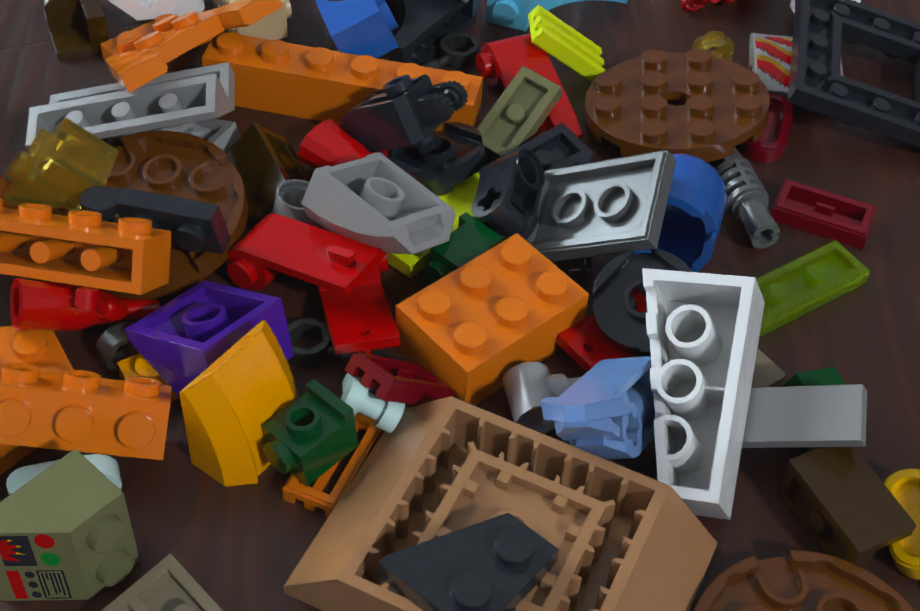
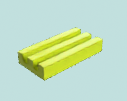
[528,4,606,83]

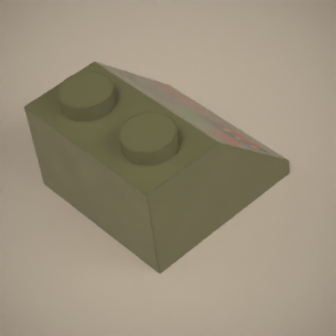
[0,448,140,601]

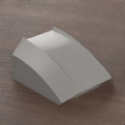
[301,152,455,254]

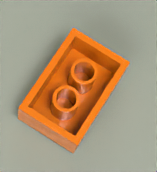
[395,233,589,406]

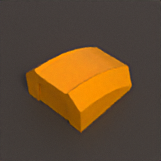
[179,320,299,487]

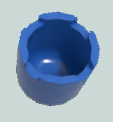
[634,153,727,272]

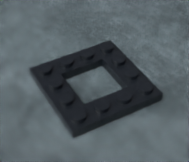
[788,0,920,148]

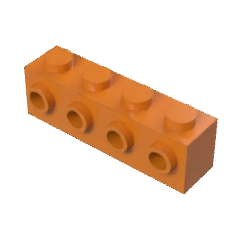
[0,199,171,295]
[0,363,172,460]

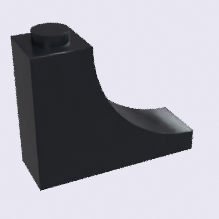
[385,0,478,66]

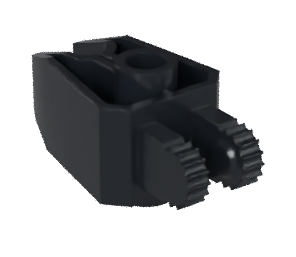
[340,74,469,153]

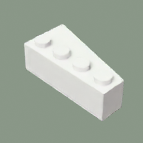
[642,268,765,520]

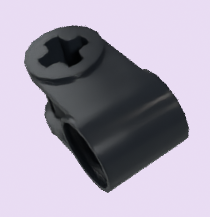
[472,148,545,241]

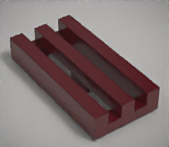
[771,178,877,250]
[345,352,455,405]

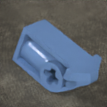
[540,356,655,459]

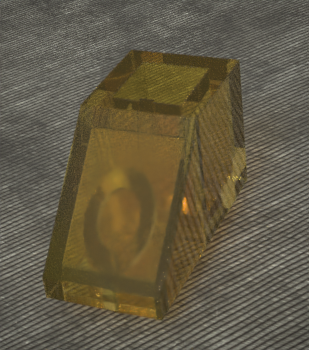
[3,118,119,210]

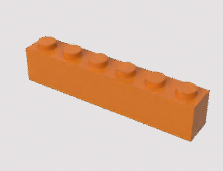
[202,32,483,132]

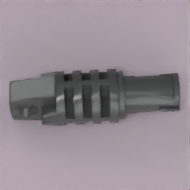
[710,146,780,248]

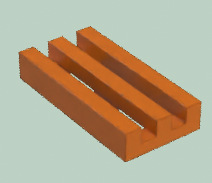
[282,413,384,518]

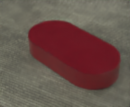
[739,93,794,163]

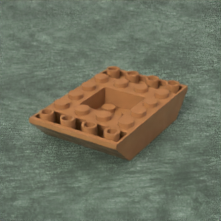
[283,396,717,611]

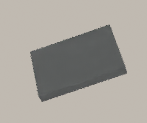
[526,150,676,262]

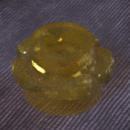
[692,31,734,61]

